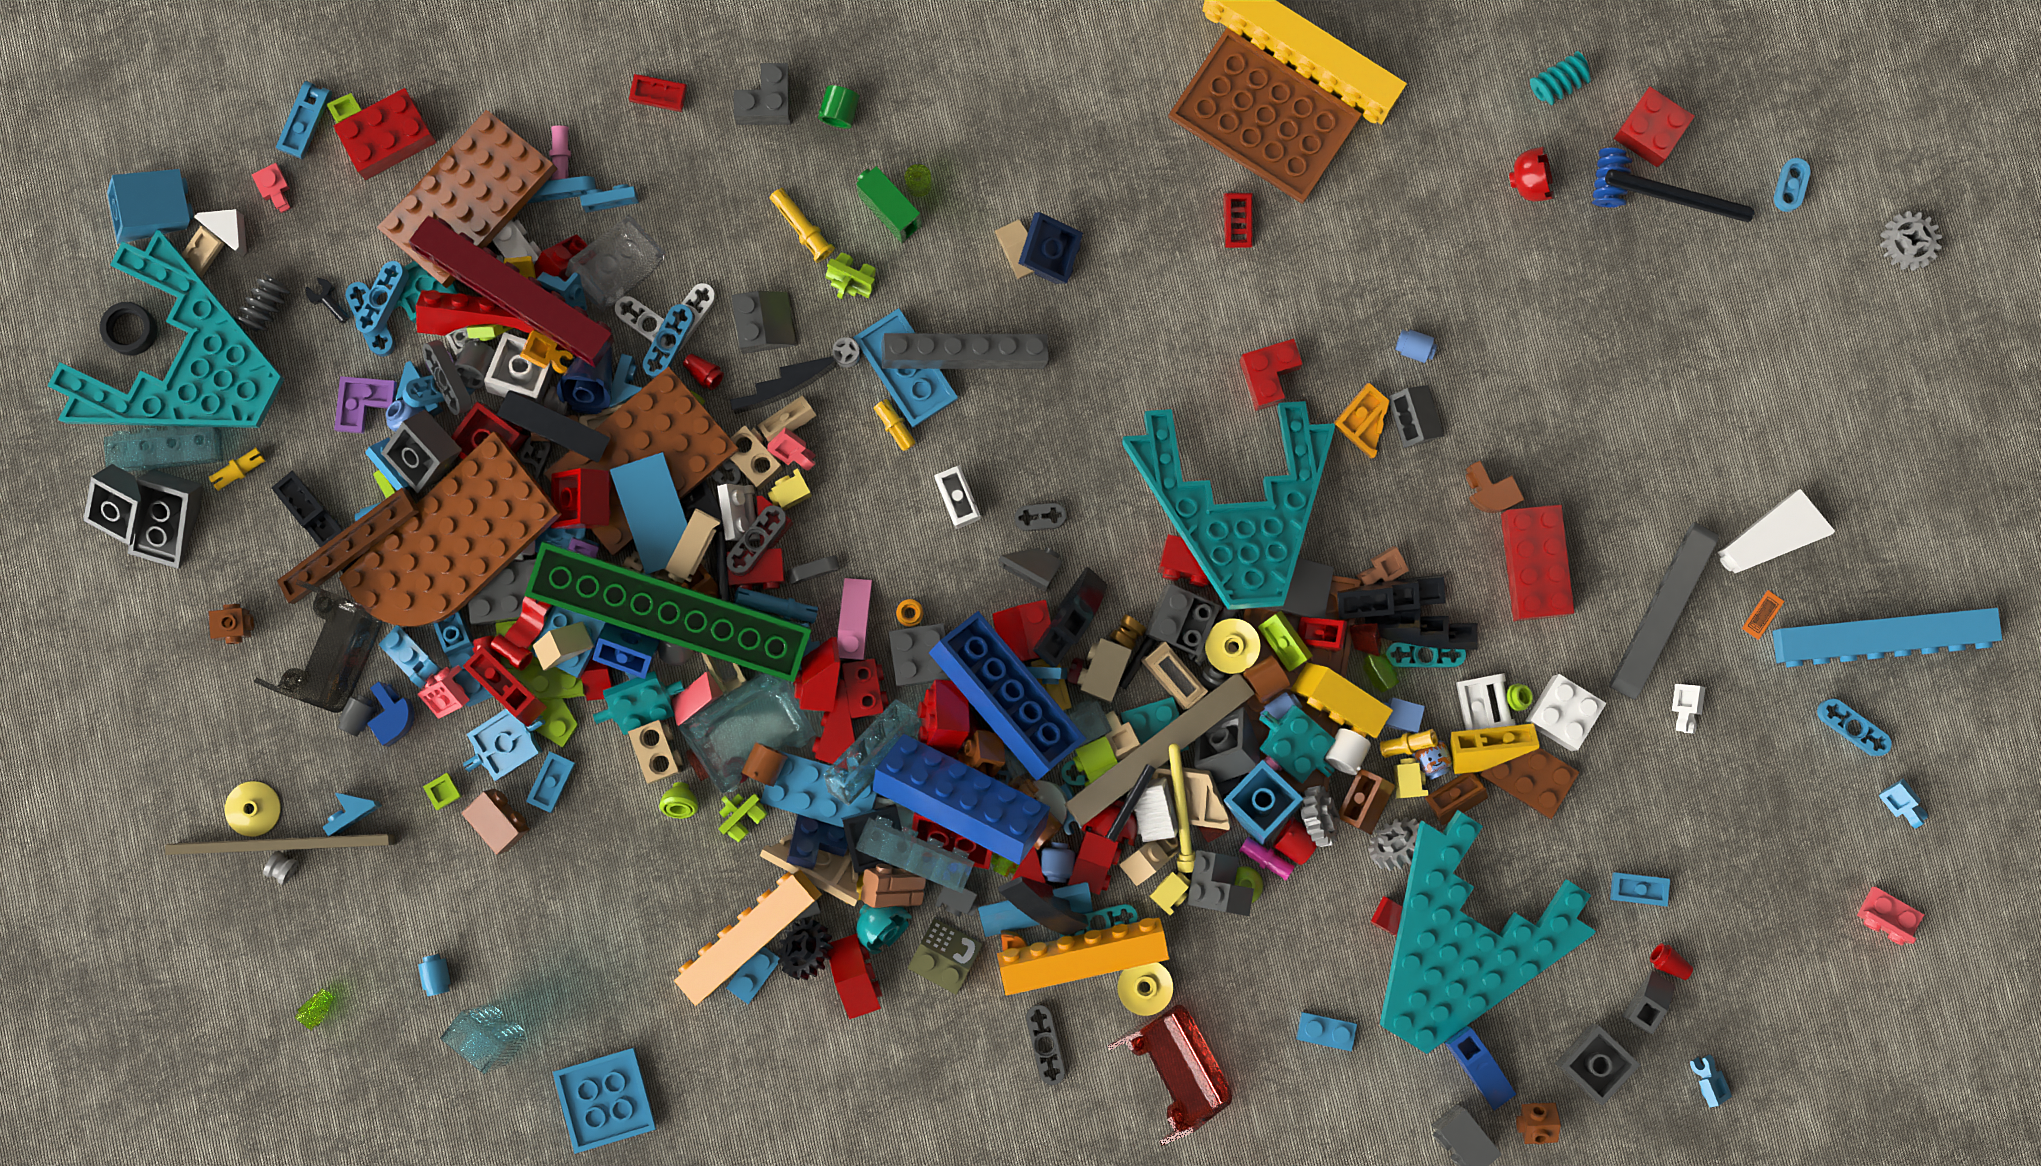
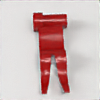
[491,596,552,671]

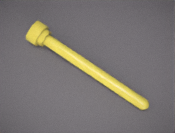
[1169,743,1196,873]

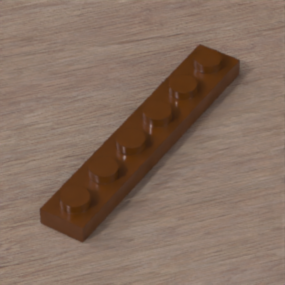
[277,487,420,604]

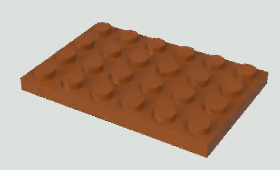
[1168,28,1362,204]
[377,109,558,289]
[544,366,740,556]

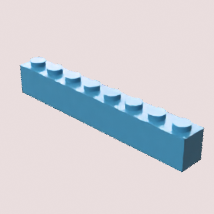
[1772,608,2002,668]

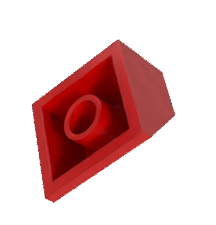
[551,468,611,529]
[992,599,1051,663]
[793,637,840,712]

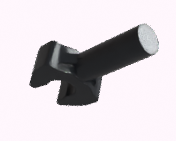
[306,277,350,324]

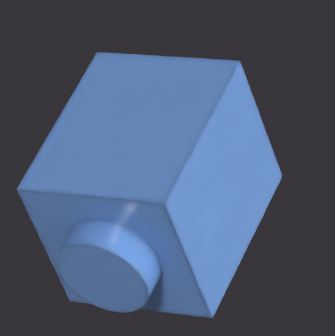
[1383,698,1425,734]

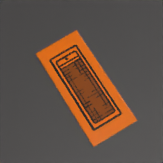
[1741,590,1785,640]

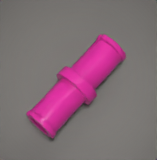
[1239,836,1295,881]

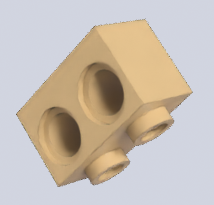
[730,425,783,491]
[628,720,683,784]

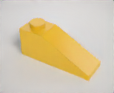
[1449,724,1539,774]

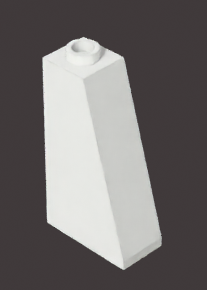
[1717,489,1836,573]

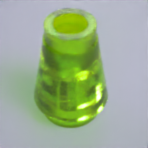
[294,988,335,1031]

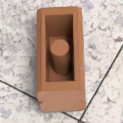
[861,863,926,908]

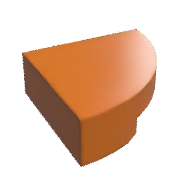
[1001,930,1029,952]

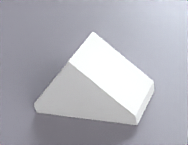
[195,209,247,257]

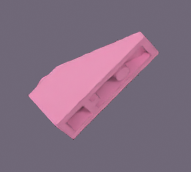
[837,578,872,661]

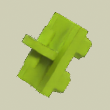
[825,252,876,299]
[718,793,768,842]

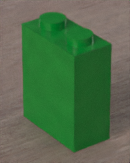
[856,166,922,244]

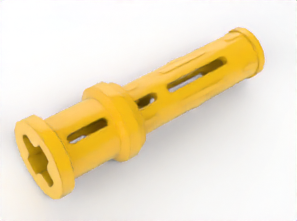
[769,188,835,263]

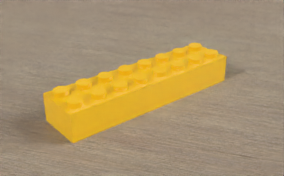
[1202,0,1407,125]

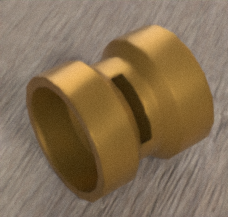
[1109,614,1147,650]

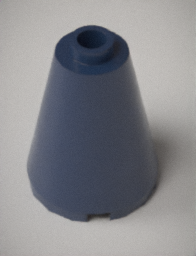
[557,347,612,414]

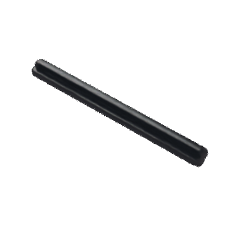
[1605,169,1754,222]

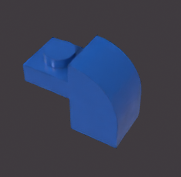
[367,682,415,747]

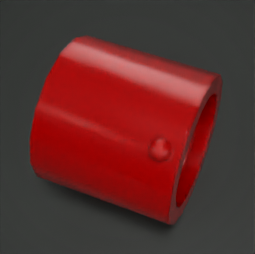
[1273,817,1317,866]

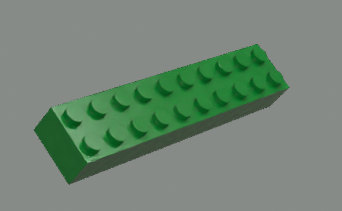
[524,541,811,682]

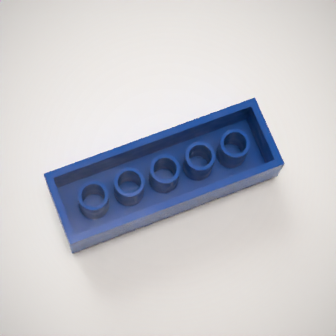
[929,611,1087,781]
[873,734,1050,865]

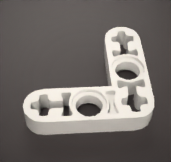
[615,283,716,352]

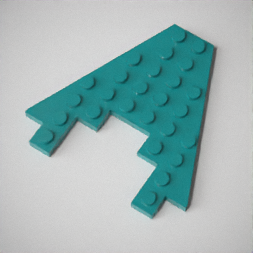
[1380,810,1596,1054]

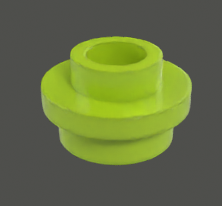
[1507,683,1533,711]

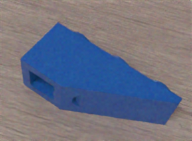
[1444,1026,1516,1111]

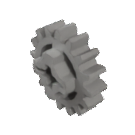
[1880,211,1942,271]
[1301,785,1340,847]
[1368,817,1419,871]

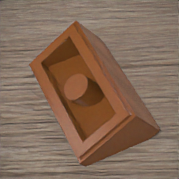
[1425,772,1488,825]

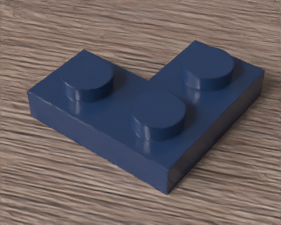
[786,814,848,870]

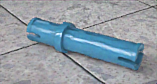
[734,587,818,624]

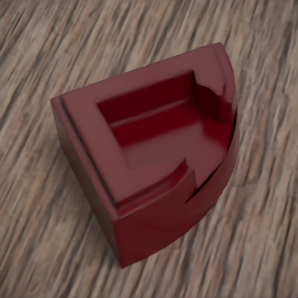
[1066,657,1084,686]

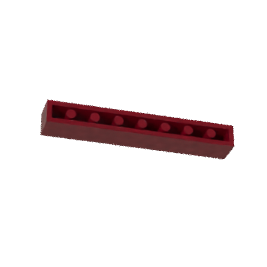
[409,215,614,368]

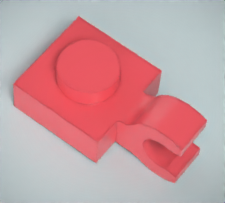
[252,163,291,213]
[767,427,815,471]

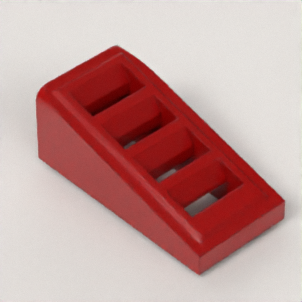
[1223,193,1252,248]

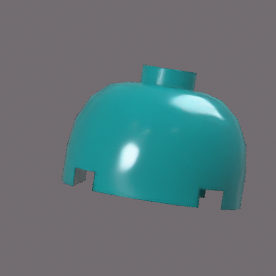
[856,904,912,955]

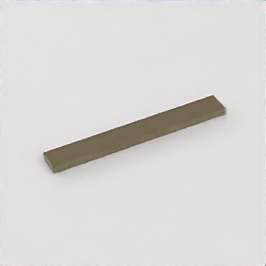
[1064,673,1255,827]
[165,834,395,855]

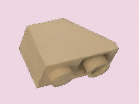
[1120,837,1181,886]

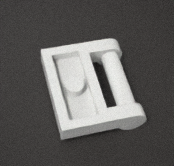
[717,484,760,542]
[1456,673,1516,730]

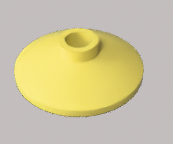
[1205,619,1261,674]
[225,781,281,837]
[1117,962,1173,1016]

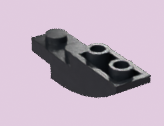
[1032,567,1108,668]

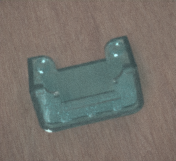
[679,673,816,794]

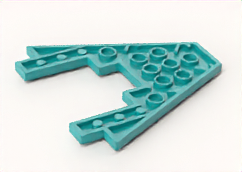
[47,229,285,428]
[1122,401,1335,610]

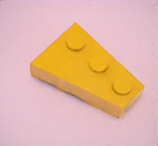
[1290,662,1393,739]

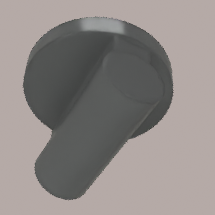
[1198,665,1229,691]

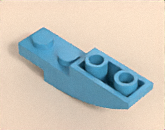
[433,610,493,707]

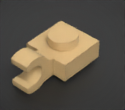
[1104,710,1141,761]

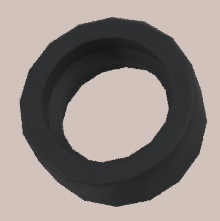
[100,302,157,356]

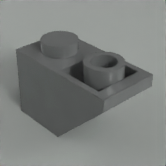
[1621,970,1675,1034]

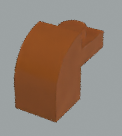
[1465,461,1524,513]

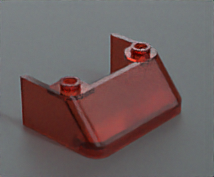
[1107,1005,1232,1146]

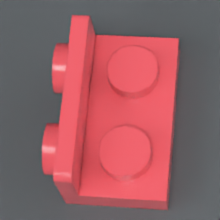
[417,665,470,719]
[1857,887,1924,946]

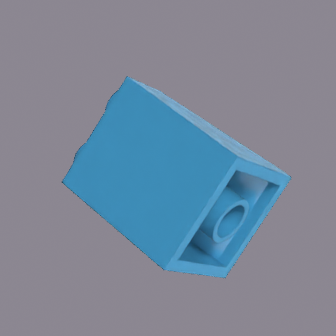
[107,169,193,244]
[1224,760,1304,846]

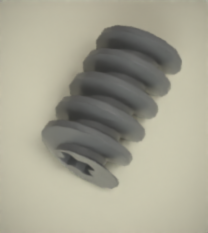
[234,272,291,333]

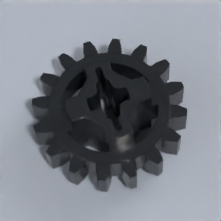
[777,919,833,981]

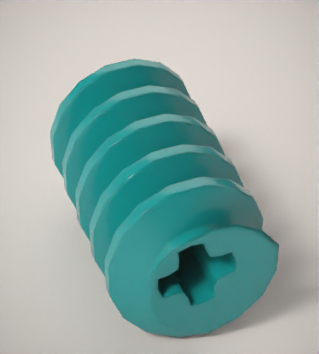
[1530,51,1591,106]

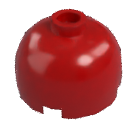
[1509,146,1554,202]
[1081,800,1138,846]

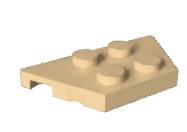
[1132,765,1231,830]
[760,834,859,907]

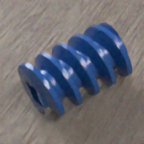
[1592,148,1633,208]

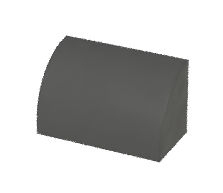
[1388,385,1444,448]

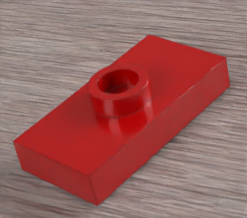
[629,74,688,112]

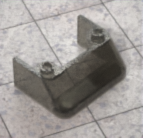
[254,579,382,713]

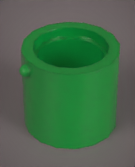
[818,85,860,129]

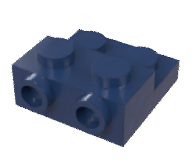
[1018,212,1083,284]

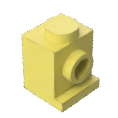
[768,468,812,511]
[1393,758,1428,799]
[1149,872,1191,915]

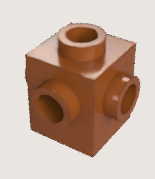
[208,604,254,644]
[1516,1103,1561,1144]

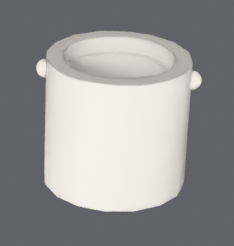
[1324,728,1371,775]

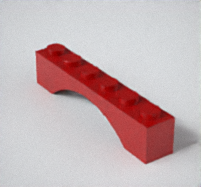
[416,290,586,351]

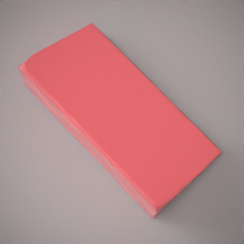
[671,671,723,726]

